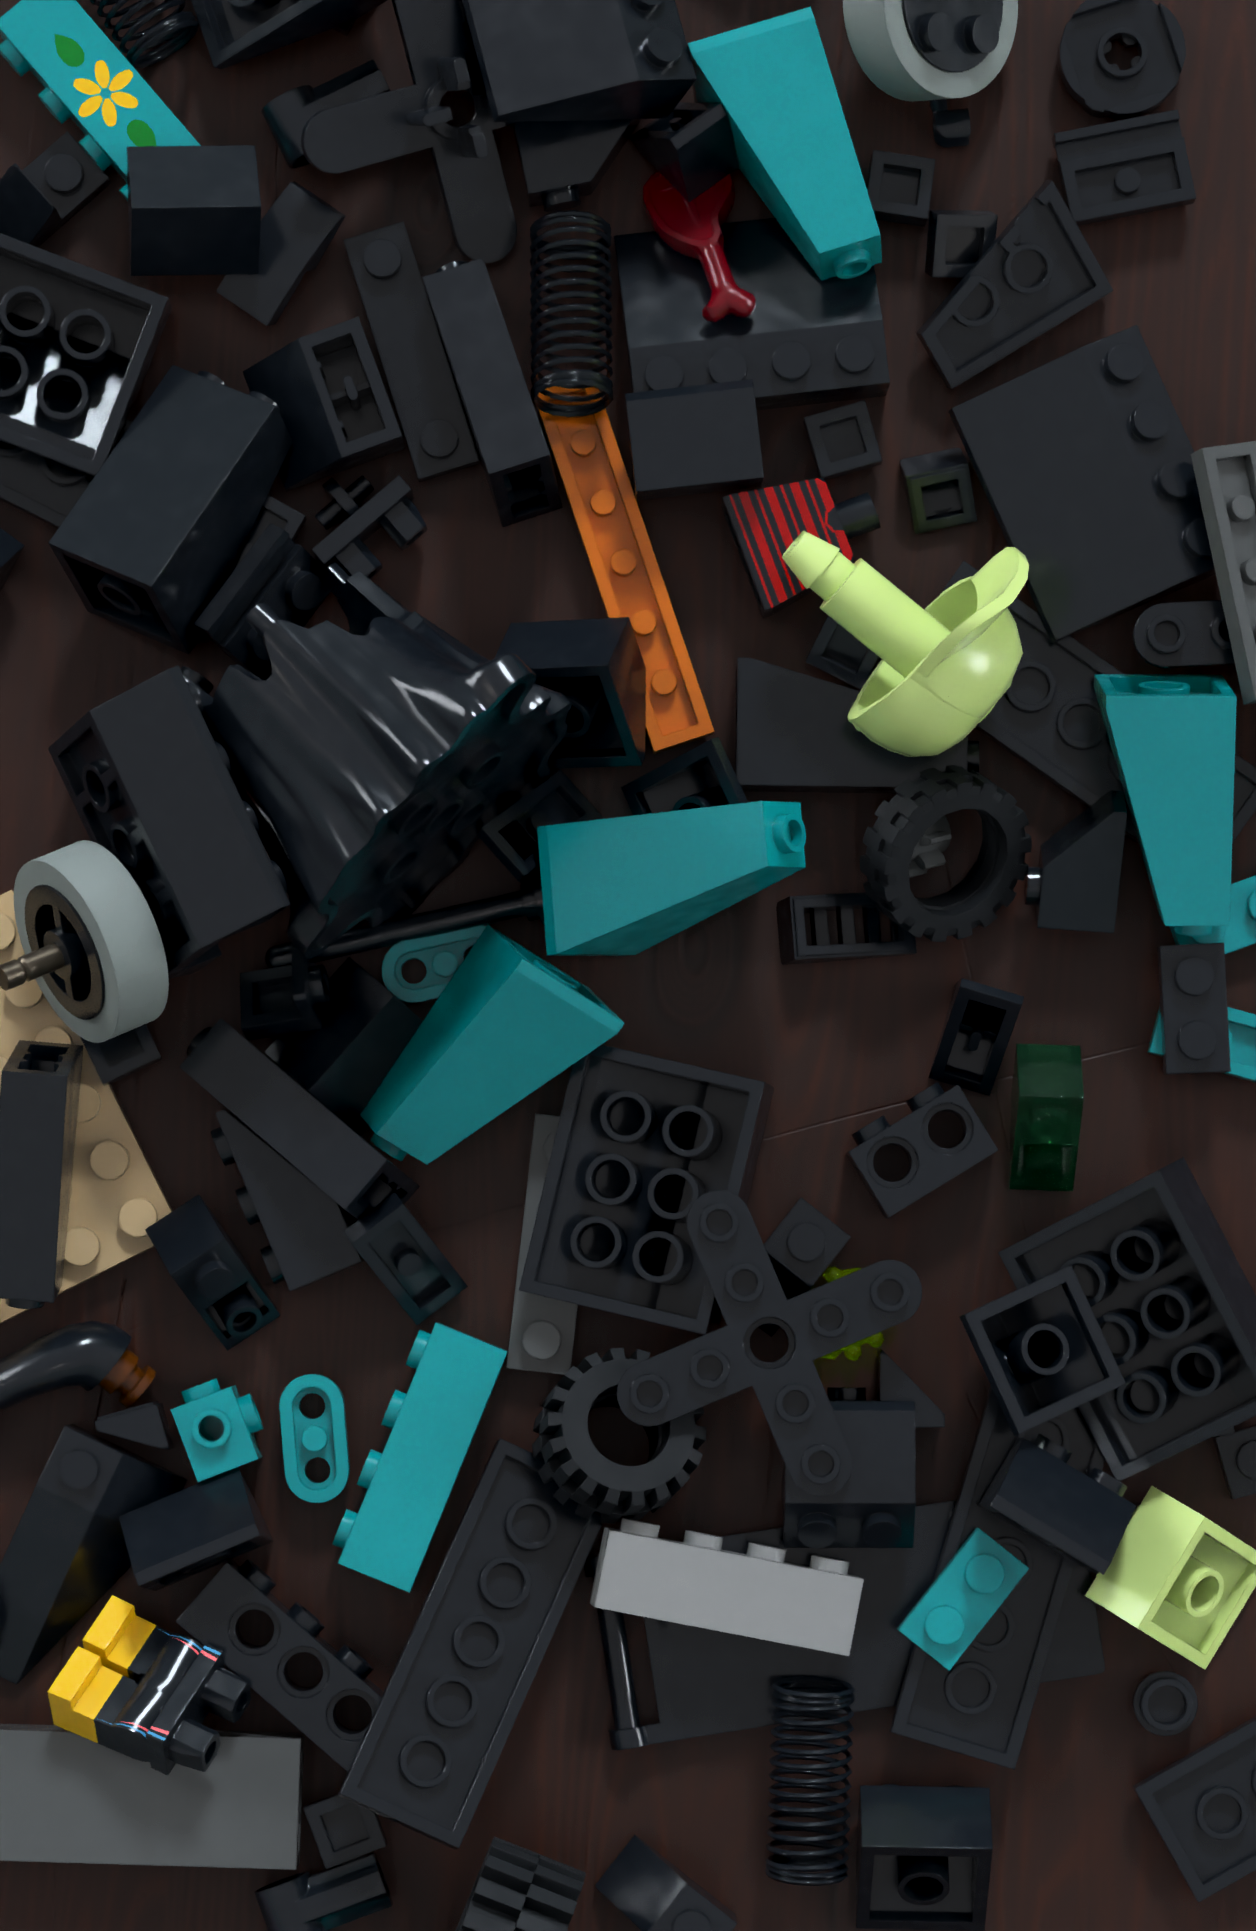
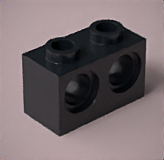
[845,1082,998,1219]

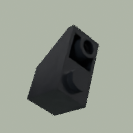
[145,1194,281,1351]

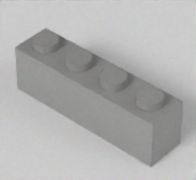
[590,1518,864,1656]

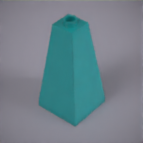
[688,6,882,280]
[1094,674,1237,936]
[537,801,806,956]
[360,924,625,1165]

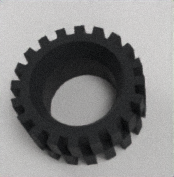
[456,1836,586,1931]

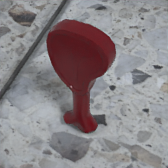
[643,171,756,322]

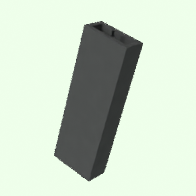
[0,1724,305,1870]

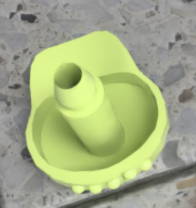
[782,531,1029,757]

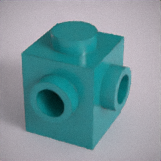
[170,1378,264,1482]

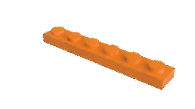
[537,386,715,754]

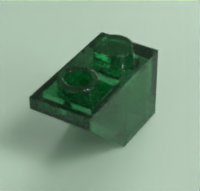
[1009,1044,1084,1191]

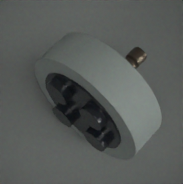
[843,0,1018,102]
[0,840,169,1043]

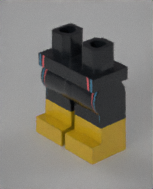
[47,1595,251,1775]

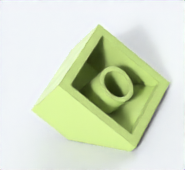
[1085,1486,1256,1670]

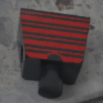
[721,478,881,619]

